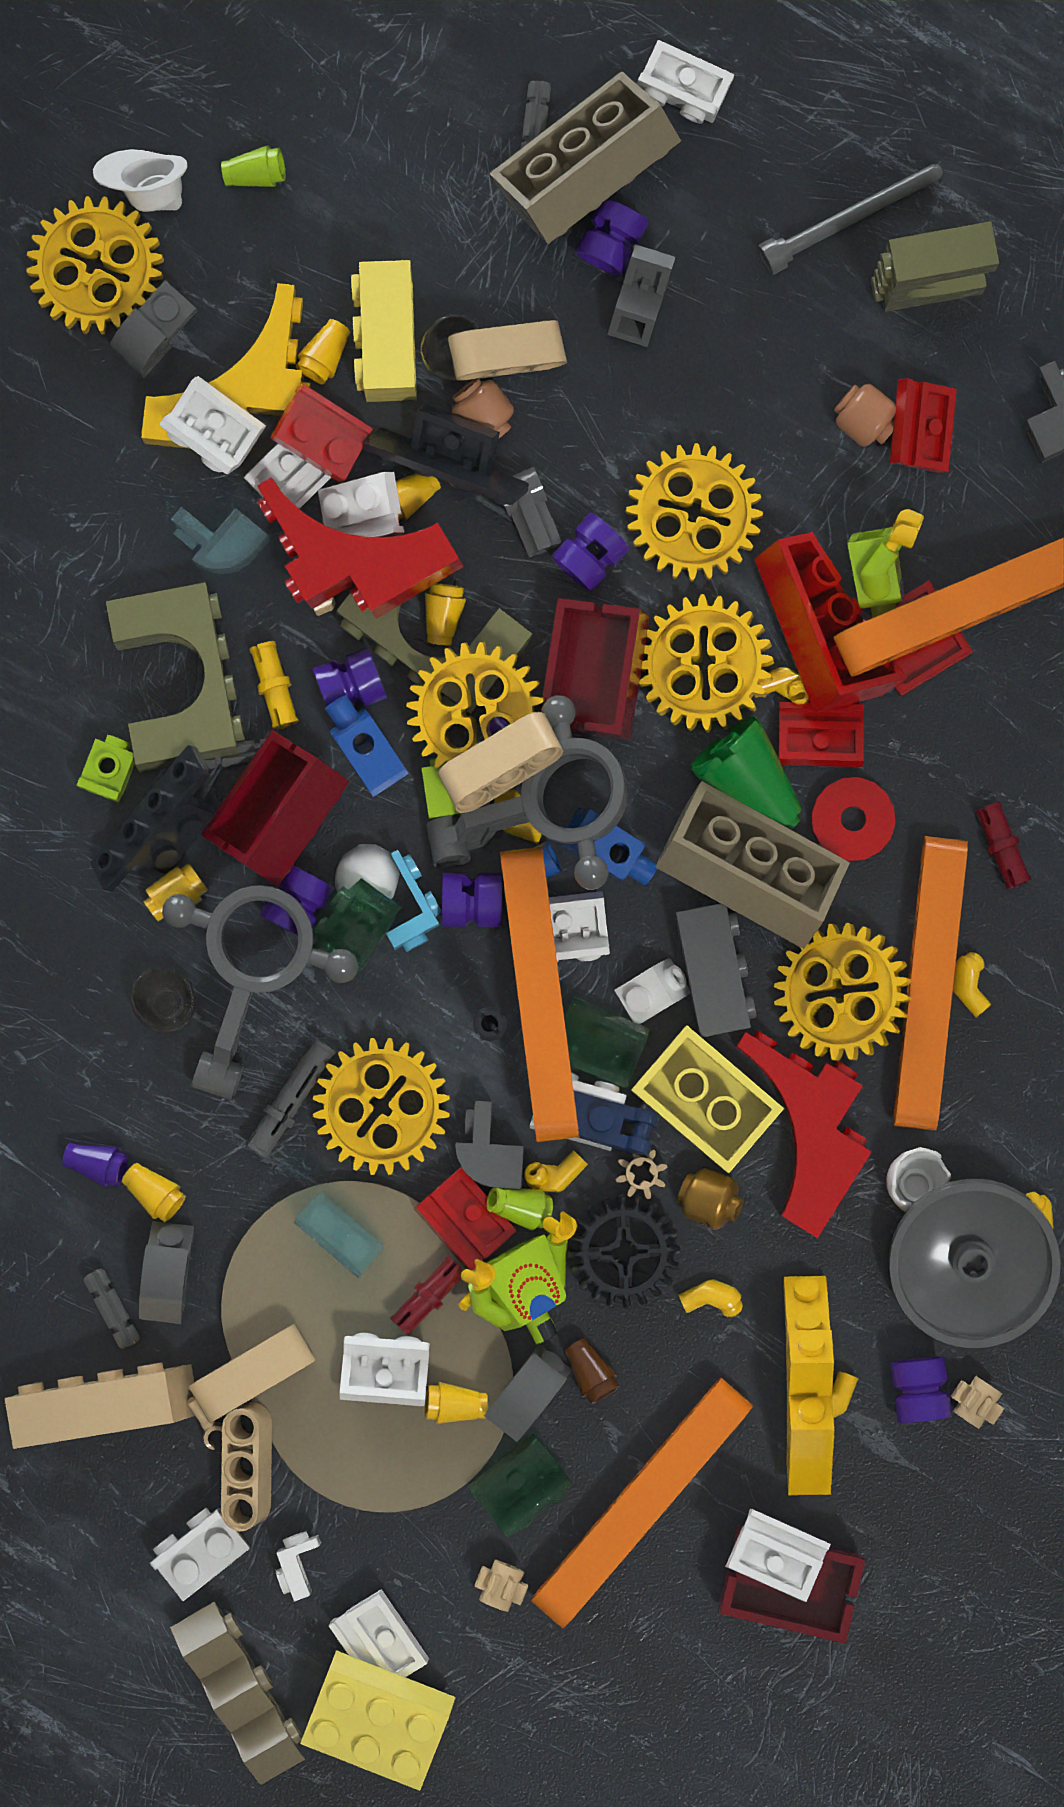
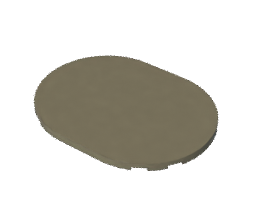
[221,1181,513,1512]

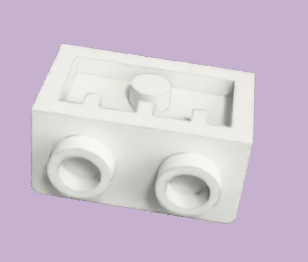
[150,1507,251,1601]

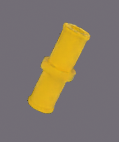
[249,641,299,730]

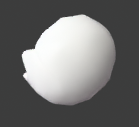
[335,844,400,911]
[886,1147,951,1212]

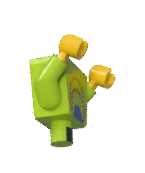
[847,509,924,618]
[461,1212,577,1344]

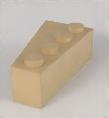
[5,1362,195,1449]

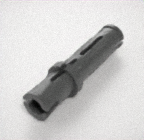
[245,1037,336,1159]

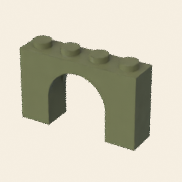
[871,221,999,312]
[336,533,533,716]
[106,582,245,772]

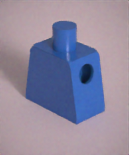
[325,695,409,797]
[556,807,657,886]

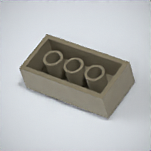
[489,71,681,244]
[655,781,850,949]

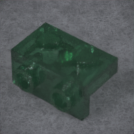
[313,878,402,974]
[564,997,651,1088]
[467,1434,573,1537]

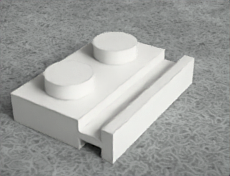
[243,444,331,509]
[318,472,404,538]
[725,1509,831,1602]
[329,1589,429,1677]

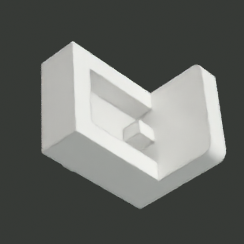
[614,958,690,1026]
[275,1531,321,1601]

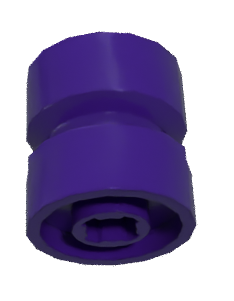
[575,199,649,276]
[551,512,630,593]
[313,647,387,708]
[259,866,335,936]
[442,872,503,928]
[890,1357,952,1423]

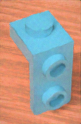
[386,850,442,952]

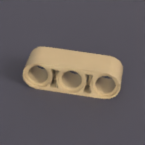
[448,320,567,380]
[438,712,563,813]
[188,1323,316,1423]
[221,1402,272,1532]

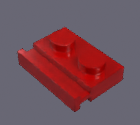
[890,378,957,473]
[270,384,373,482]
[778,702,864,767]
[413,1167,517,1271]

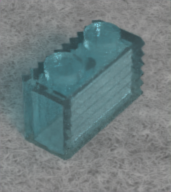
[293,1192,385,1278]

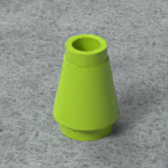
[221,145,286,187]
[487,1187,553,1230]

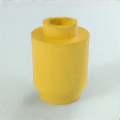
[143,863,208,922]

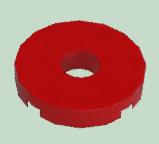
[811,777,895,861]

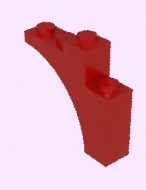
[257,477,464,619]
[735,1030,871,1238]

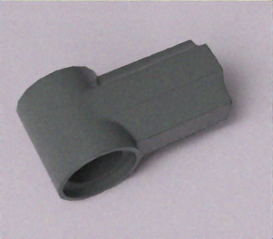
[503,467,562,558]

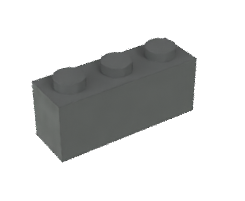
[675,904,757,1038]

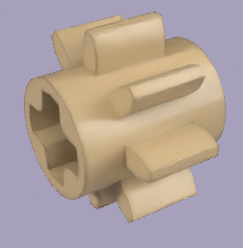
[616,1150,668,1199]
[950,1376,1005,1429]
[475,1560,528,1612]

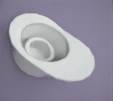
[93,149,187,212]

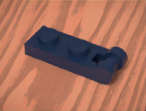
[573,1090,660,1157]

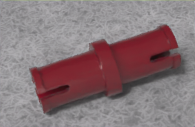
[975,802,1032,890]
[390,1256,463,1336]

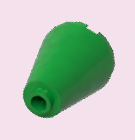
[691,716,802,830]

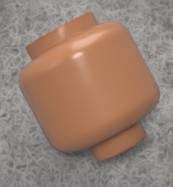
[452,378,514,438]
[834,384,896,447]

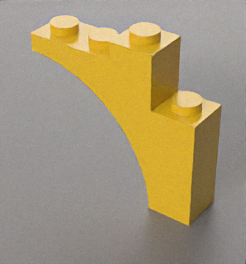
[141,283,310,449]
[784,1276,834,1495]

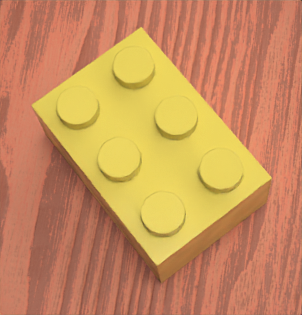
[351,260,417,402]
[631,1025,784,1173]
[300,1650,455,1791]

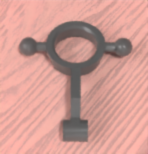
[426,695,627,890]
[162,885,358,1101]

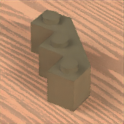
[170,1602,305,1785]

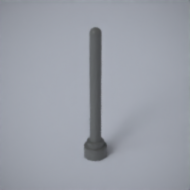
[757,164,943,275]

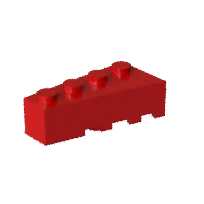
[754,532,907,713]

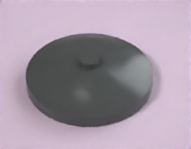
[889,1179,1061,1348]

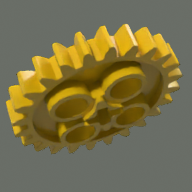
[26,196,164,334]
[626,443,763,582]
[639,594,774,733]
[406,642,545,769]
[774,923,912,1061]
[313,1038,450,1175]

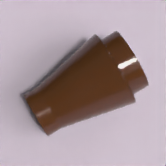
[564,1338,620,1404]

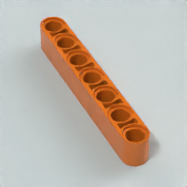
[833,538,1064,677]
[893,836,968,1131]
[500,846,579,1142]
[530,1378,753,1629]

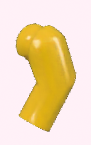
[754,667,809,705]
[524,1150,588,1192]

